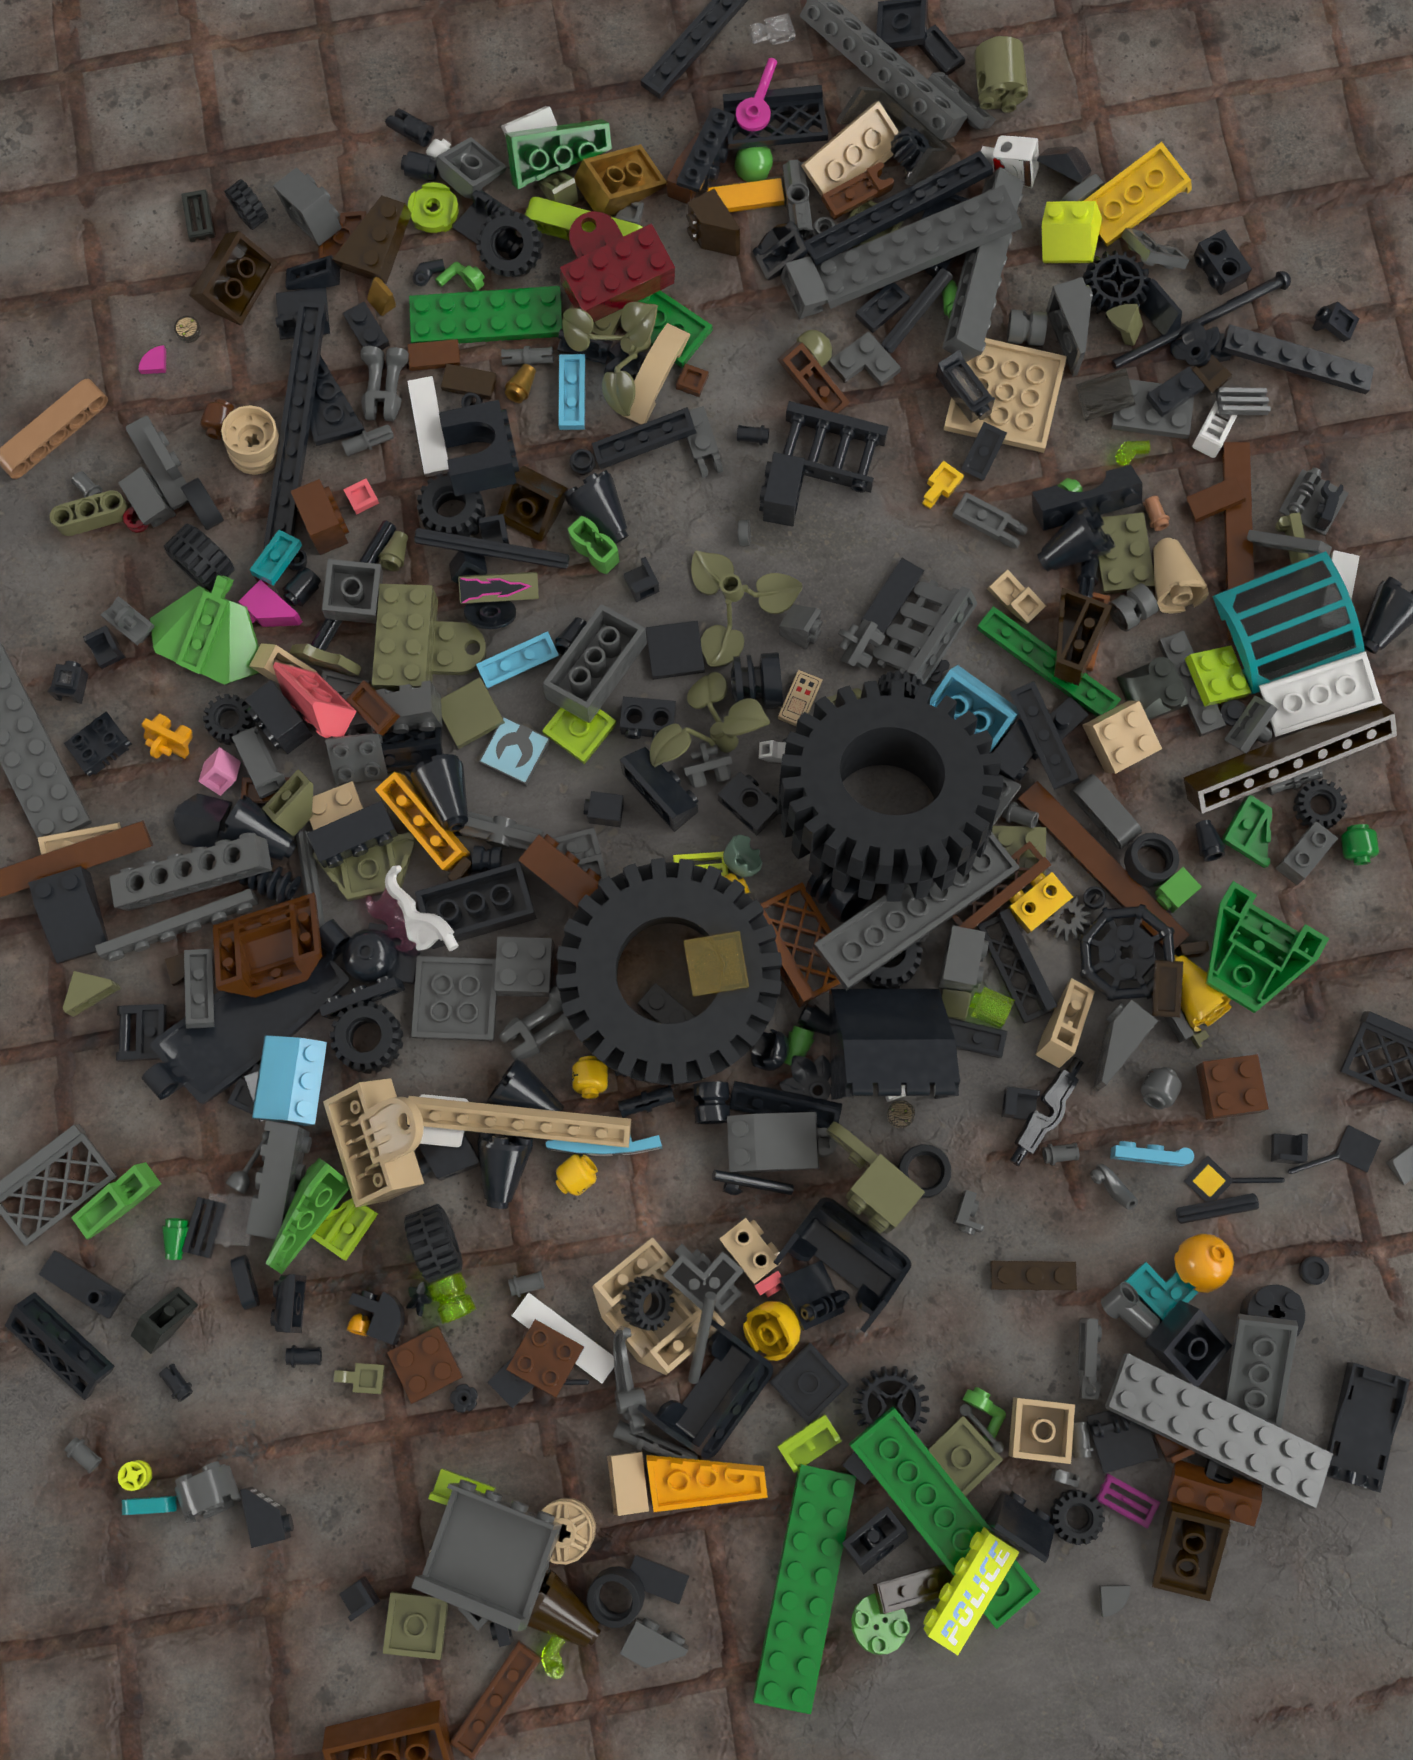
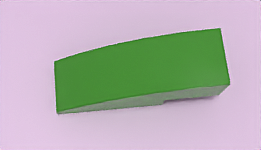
[71,1162,161,1239]

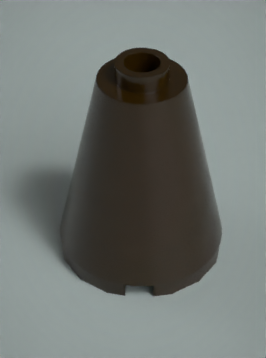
[527,1569,601,1647]

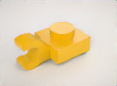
[922,461,964,509]

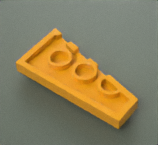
[646,1455,768,1512]

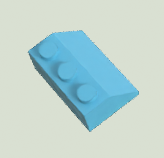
[930,665,1020,753]
[252,1036,327,1126]

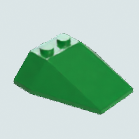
[1206,881,1329,1013]

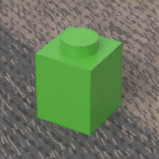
[1154,867,1202,913]

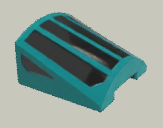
[1212,551,1365,695]

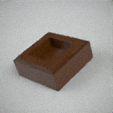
[676,363,709,397]

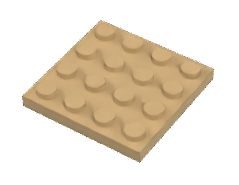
[944,338,1067,453]

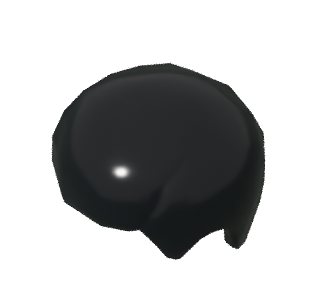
[751,1029,789,1071]

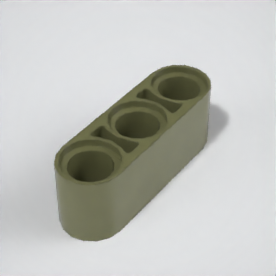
[50,490,130,536]

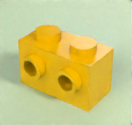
[1007,872,1073,934]

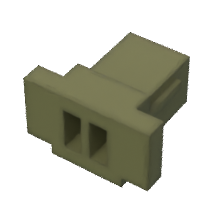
[1190,1030,1210,1049]

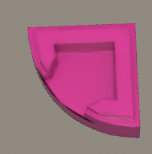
[139,345,166,374]

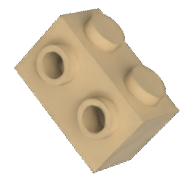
[719,1218,781,1285]

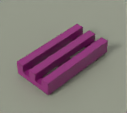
[1095,1473,1160,1529]

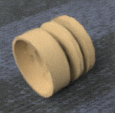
[221,405,280,475]
[541,1498,596,1565]

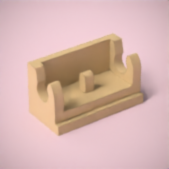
[607,1452,649,1516]

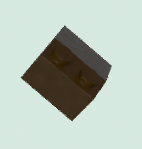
[1152,1501,1231,1601]

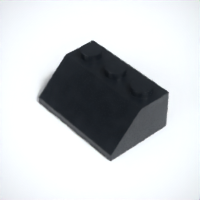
[620,747,699,832]

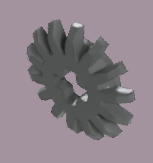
[1043,895,1091,941]

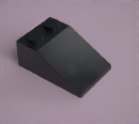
[28,866,108,964]
[985,1491,1055,1563]

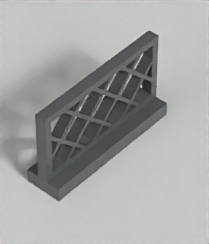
[0,1124,118,1246]

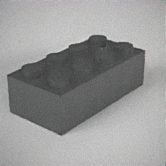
[543,604,647,723]

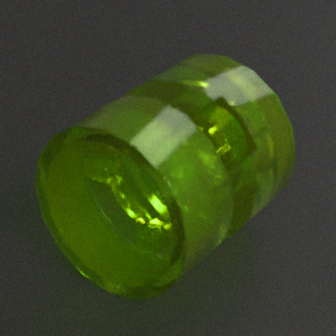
[428,1272,476,1324]

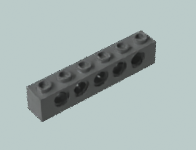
[109,833,272,911]

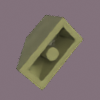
[262,769,313,836]

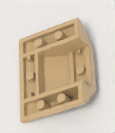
[592,1237,725,1375]

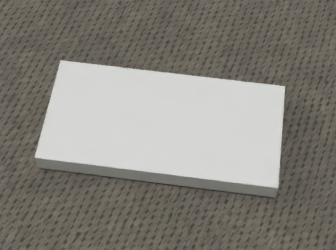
[1259,651,1382,737]

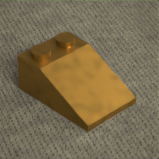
[574,144,667,216]

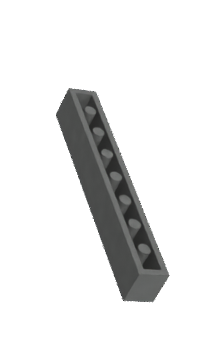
[942,168,1024,362]

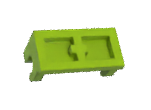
[777,1414,842,1473]

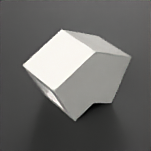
[759,740,786,763]

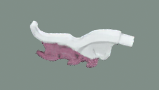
[366,865,459,952]

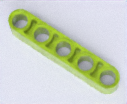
[525,197,642,240]

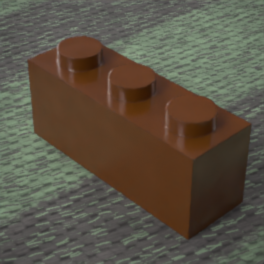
[519,834,602,908]

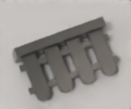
[873,579,978,686]

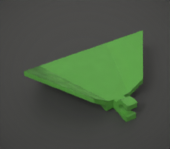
[150,575,259,685]

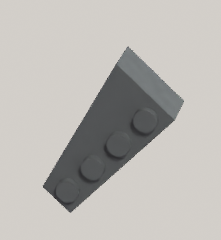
[342,680,443,736]
[246,1120,312,1240]

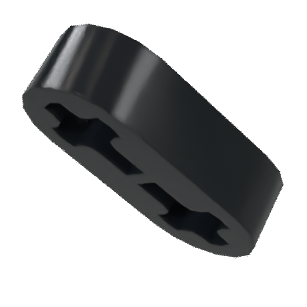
[231,1255,260,1310]

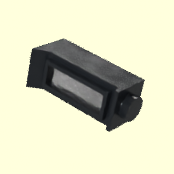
[936,350,995,423]

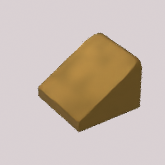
[367,276,396,316]

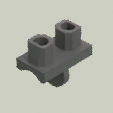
[101,596,155,646]
[838,619,885,669]
[682,742,733,788]

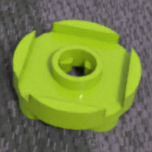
[408,182,459,233]

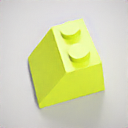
[1042,201,1102,263]

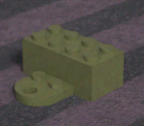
[372,584,487,692]
[826,1121,925,1234]

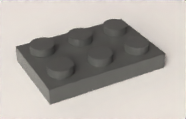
[1111,378,1194,439]

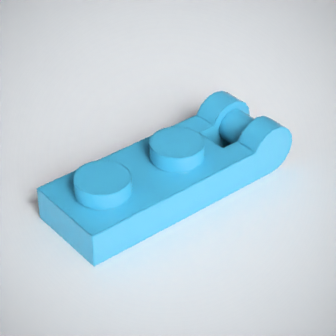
[1110,1141,1194,1167]

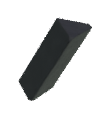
[1139,279,1182,336]

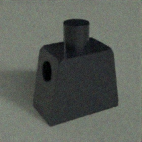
[417,1132,480,1181]

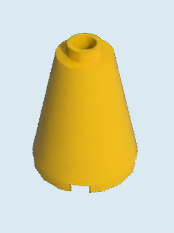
[1175,955,1232,1032]

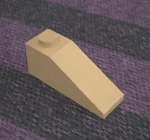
[1036,978,1095,1068]

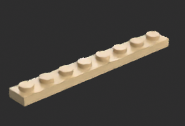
[407,1096,631,1148]

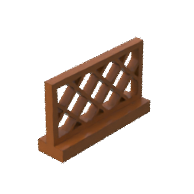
[761,882,841,1008]

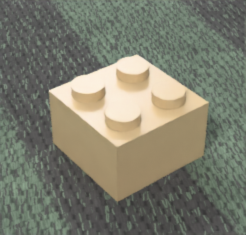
[1083,701,1162,774]
[1008,1397,1075,1464]

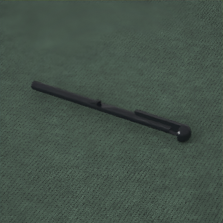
[1111,271,1291,369]

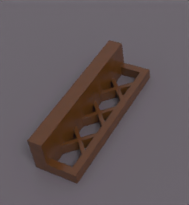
[952,841,1051,929]

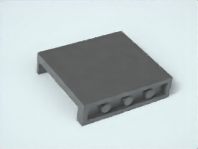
[412,1480,562,1632]

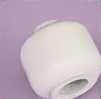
[426,139,451,160]

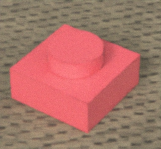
[343,478,379,515]
[754,1271,782,1297]

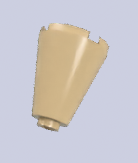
[1153,538,1209,614]

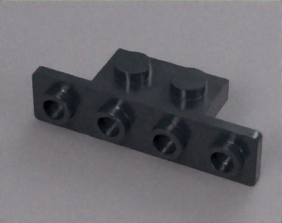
[677,108,735,192]

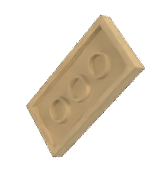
[801,101,899,197]

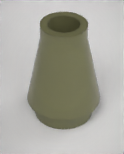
[379,531,408,572]

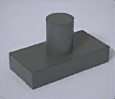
[1224,696,1278,753]

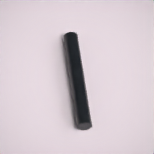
[712,1170,794,1195]

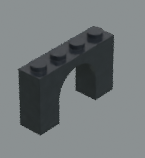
[439,400,520,496]

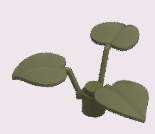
[562,301,658,416]
[691,550,803,667]
[650,672,770,768]

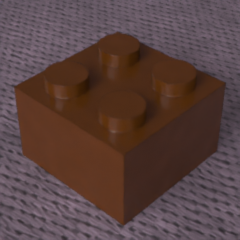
[291,479,349,555]
[1196,1054,1269,1120]

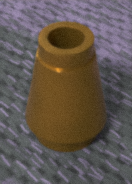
[505,364,536,403]

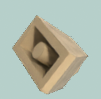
[249,643,317,683]

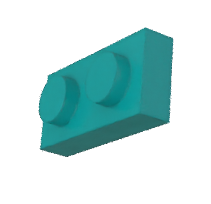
[250,530,303,586]

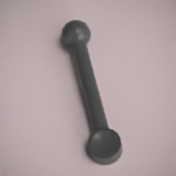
[960,1404,1004,1453]

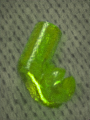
[1115,441,1150,466]
[541,1636,565,1679]

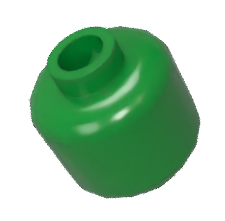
[1341,824,1379,865]

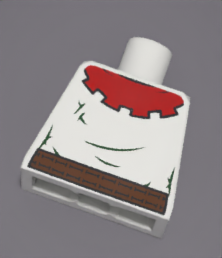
[981,135,1039,188]

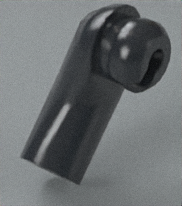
[413,258,445,286]

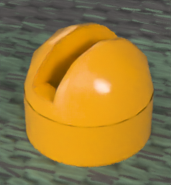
[347,1313,371,1336]

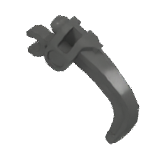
[613,1326,646,1435]

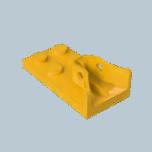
[1084,142,1192,247]

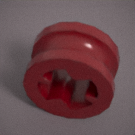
[123,507,149,533]

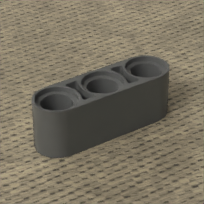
[1070,774,1142,850]

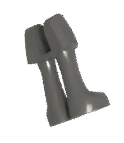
[360,346,409,422]
[499,985,574,1060]

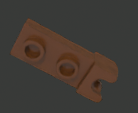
[821,162,894,220]

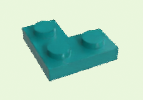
[1124,1262,1199,1321]

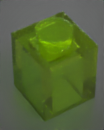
[969,987,1015,1029]

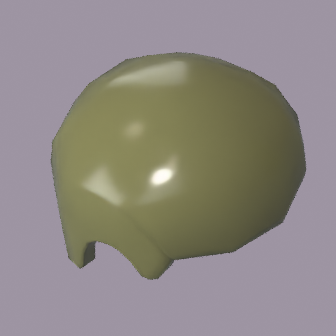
[796,330,833,367]

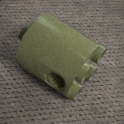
[974,36,1028,113]

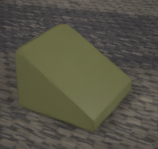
[942,989,972,1021]

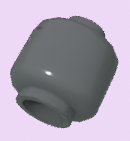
[1140,1067,1182,1110]

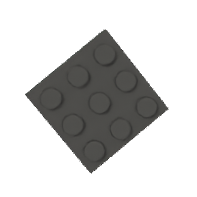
[411,956,497,1041]

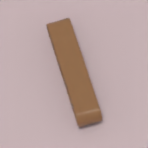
[0,379,108,479]

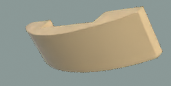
[622,323,690,425]

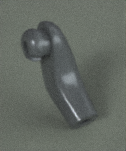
[1090,1164,1138,1210]

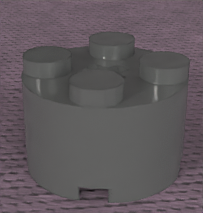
[174,1461,242,1523]

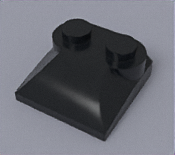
[270,1274,307,1333]

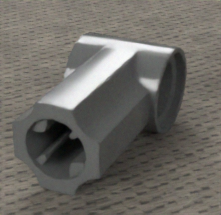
[1101,1282,1160,1338]

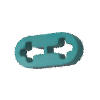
[122,1496,177,1515]

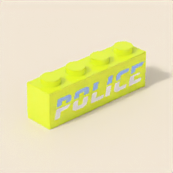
[923,1527,1019,1655]

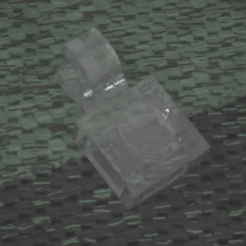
[750,13,796,46]

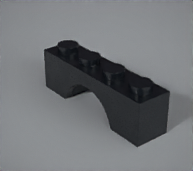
[1032,464,1142,531]

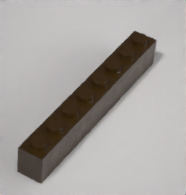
[1183,703,1397,814]

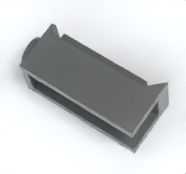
[232,726,286,799]

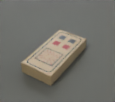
[778,670,823,726]

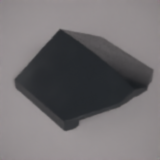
[1037,146,1092,183]
[752,221,809,280]
[173,793,232,848]

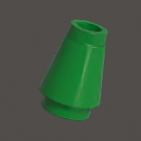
[162,1218,189,1260]

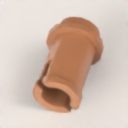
[1143,496,1170,531]

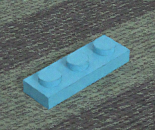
[559,354,585,430]
[476,631,559,689]

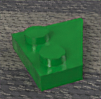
[1222,795,1272,868]

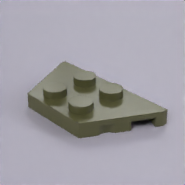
[313,832,416,901]

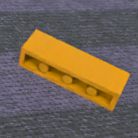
[375,771,471,872]

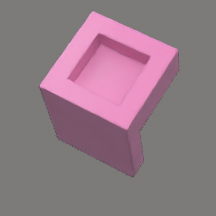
[198,747,241,796]

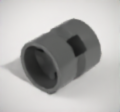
[1007,309,1047,346]
[1108,583,1159,632]

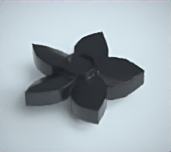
[406,1282,433,1316]

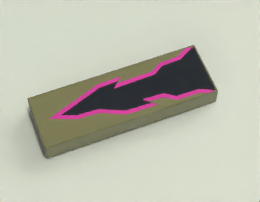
[458,572,539,604]

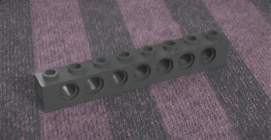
[800,0,968,140]

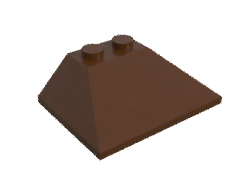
[213,892,322,998]

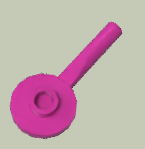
[736,58,777,132]

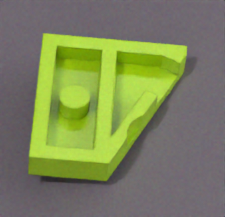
[311,1198,378,1261]

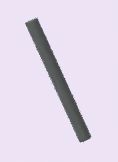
[688,1292,717,1384]

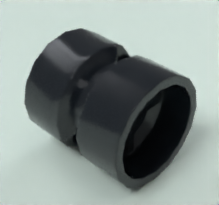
[693,1081,730,1124]

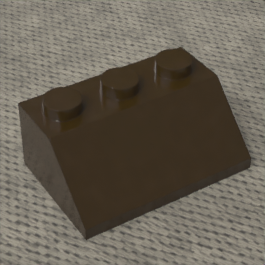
[189,231,278,325]

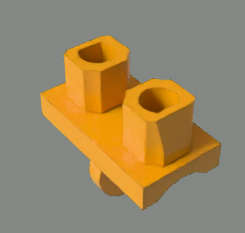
[142,714,193,759]

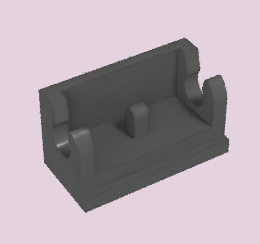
[780,256,829,319]
[118,467,176,528]

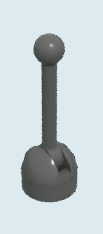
[225,1131,270,1194]

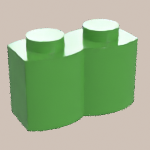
[568,516,620,574]

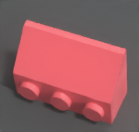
[273,662,356,738]

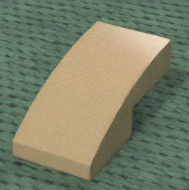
[987,569,1046,624]

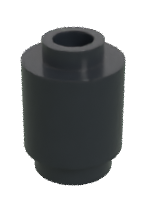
[401,151,439,182]
[283,567,321,606]

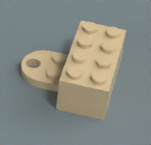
[323,1078,424,1207]

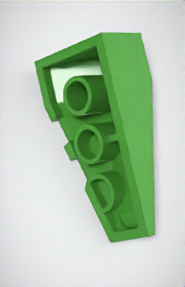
[266,1158,349,1274]

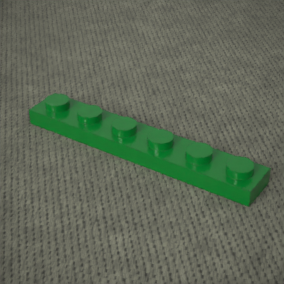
[977,606,1121,717]

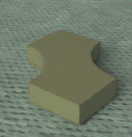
[289,644,362,676]

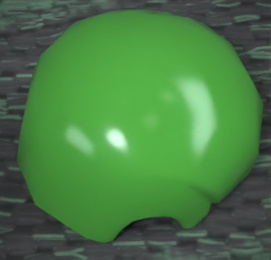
[735,146,773,182]

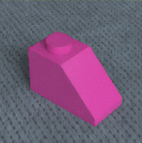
[238,579,303,627]

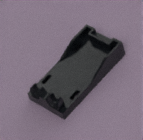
[1326,1362,1410,1493]

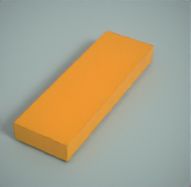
[707,178,785,212]

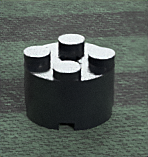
[1240,1285,1305,1336]

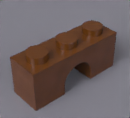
[1167,1460,1262,1527]

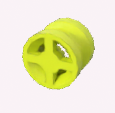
[118,1460,153,1491]

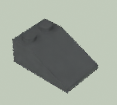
[1046,277,1093,377]
[1093,999,1158,1091]
[727,1112,820,1174]

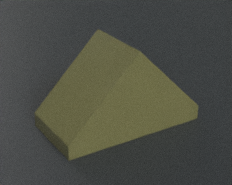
[537,171,578,206]
[63,971,121,1017]

